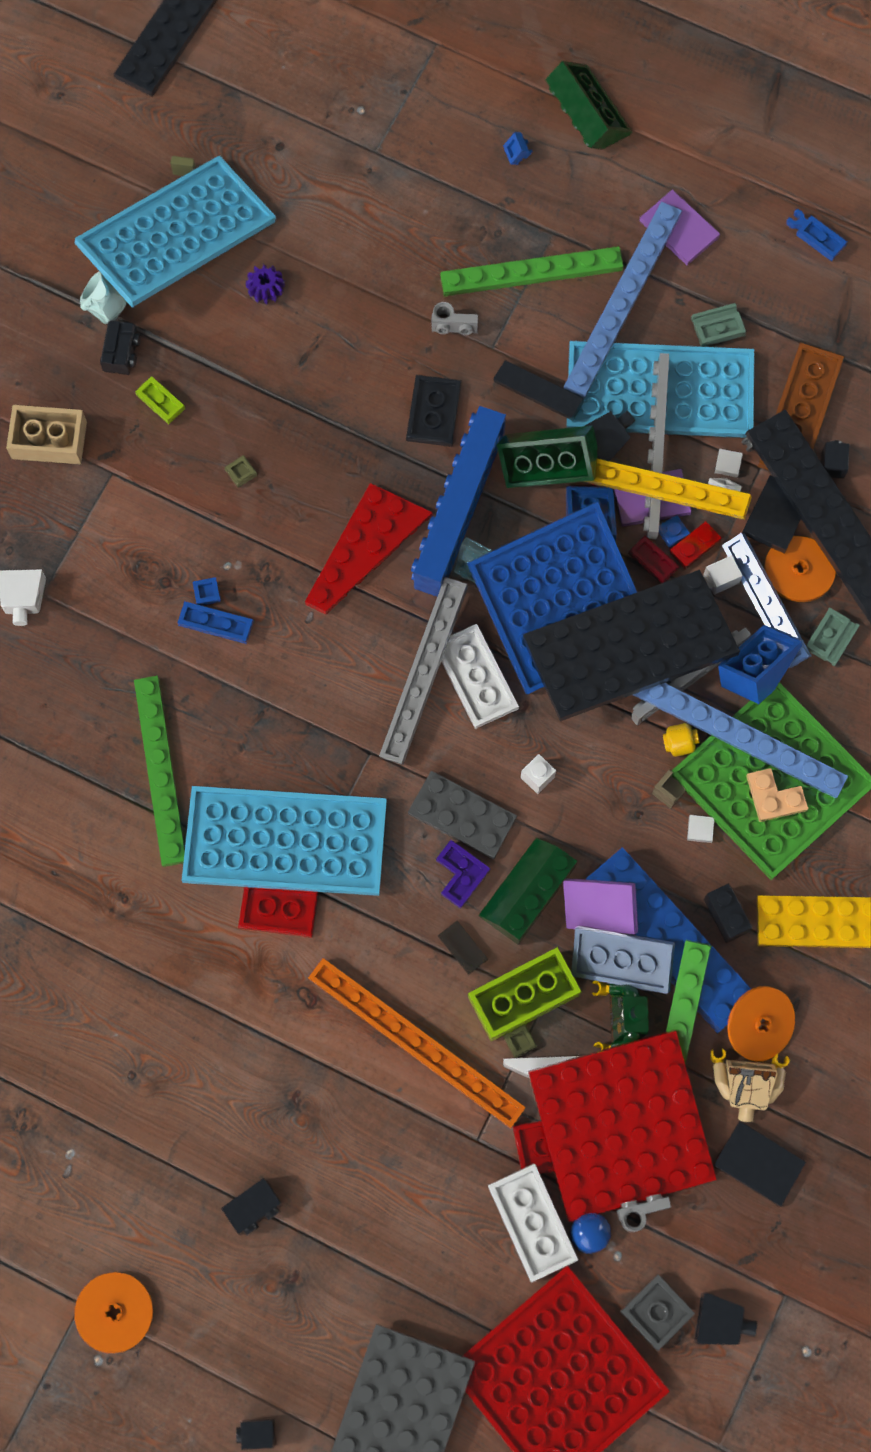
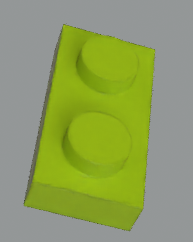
[135,376,185,424]

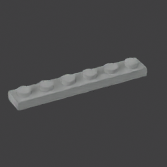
[631,628,751,726]

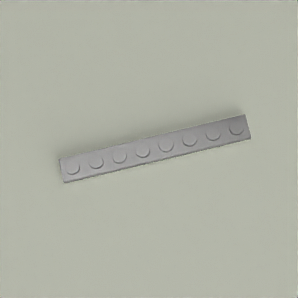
[643,353,669,539]
[379,577,468,765]

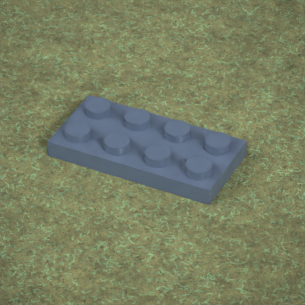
[571,926,675,994]

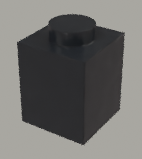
[821,440,849,479]
[236,1419,275,1450]

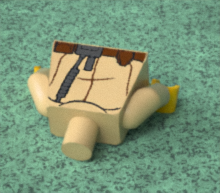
[710,1048,789,1122]

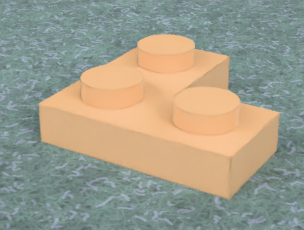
[746,768,808,822]

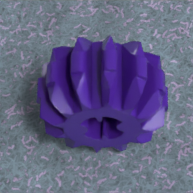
[246,264,285,305]

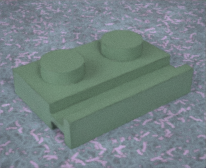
[691,303,746,347]
[806,608,860,666]

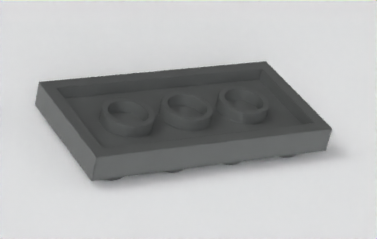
[408,771,517,860]

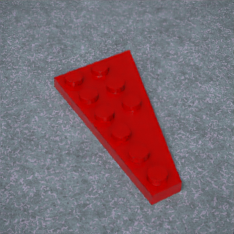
[305,483,433,614]

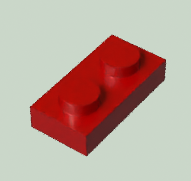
[670,521,721,569]

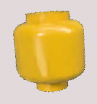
[663,723,700,757]

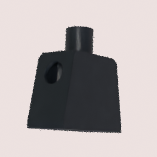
[585,410,635,461]
[694,1293,757,1345]

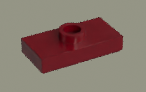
[628,535,680,584]

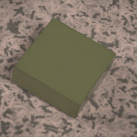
[171,156,196,176]
[224,455,257,488]
[503,1024,537,1058]

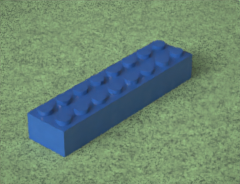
[411,406,506,597]
[585,847,751,1034]

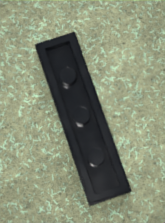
[493,360,584,421]

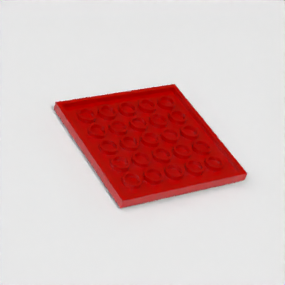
[528,1030,717,1222]
[462,1266,670,1452]

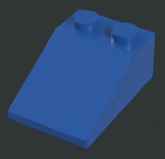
[566,486,617,542]
[718,625,802,704]

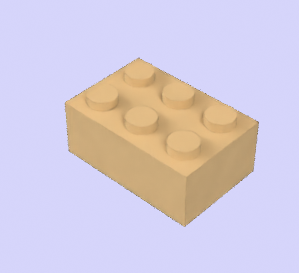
[6,405,87,464]

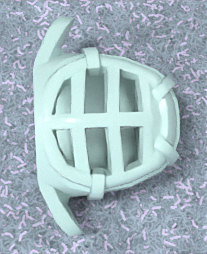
[80,271,127,325]

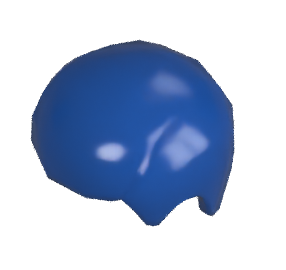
[569,1213,611,1254]

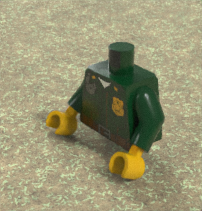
[592,981,649,1050]

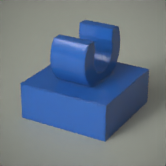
[503,132,533,165]

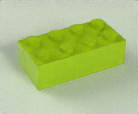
[468,947,581,1042]

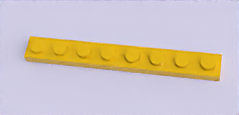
[583,459,752,520]

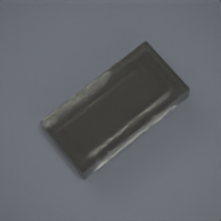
[438,921,488,975]

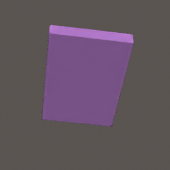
[640,190,720,265]
[613,469,692,527]
[563,878,638,934]

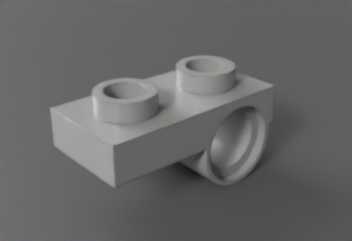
[432,302,478,335]
[617,1194,671,1232]

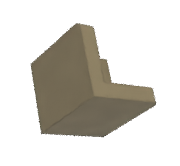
[652,769,686,809]

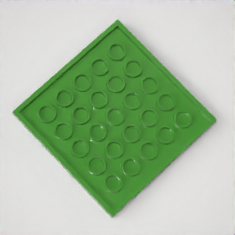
[672,682,871,880]

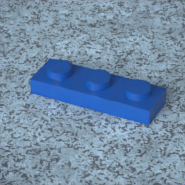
[177,601,254,644]

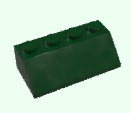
[545,61,633,149]
[496,425,598,488]
[478,838,577,945]

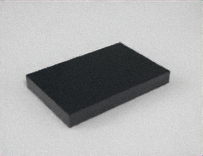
[406,375,461,447]
[742,475,801,554]
[713,1121,806,1207]

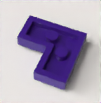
[436,840,490,909]

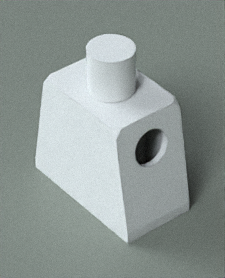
[0,570,46,626]

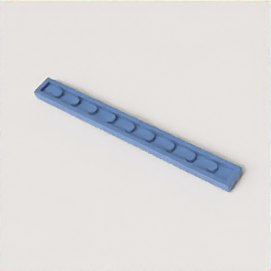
[564,202,682,399]
[633,683,848,799]

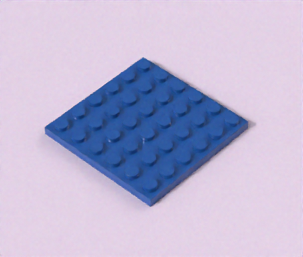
[467,502,637,695]

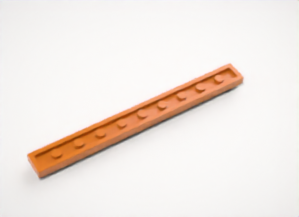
[308,958,526,1129]

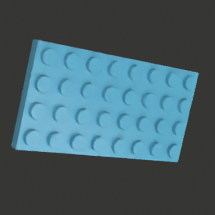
[75,156,276,307]
[566,341,754,438]
[182,786,387,896]

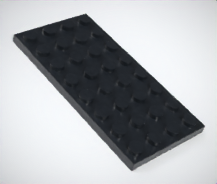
[522,570,740,722]

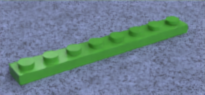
[440,246,623,296]
[134,676,185,867]

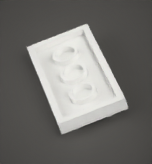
[441,624,519,729]
[487,1164,578,1282]

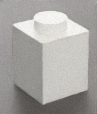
[703,555,743,595]
[521,754,556,794]

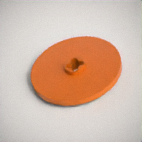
[764,536,836,602]
[728,986,795,1061]
[74,1272,153,1353]

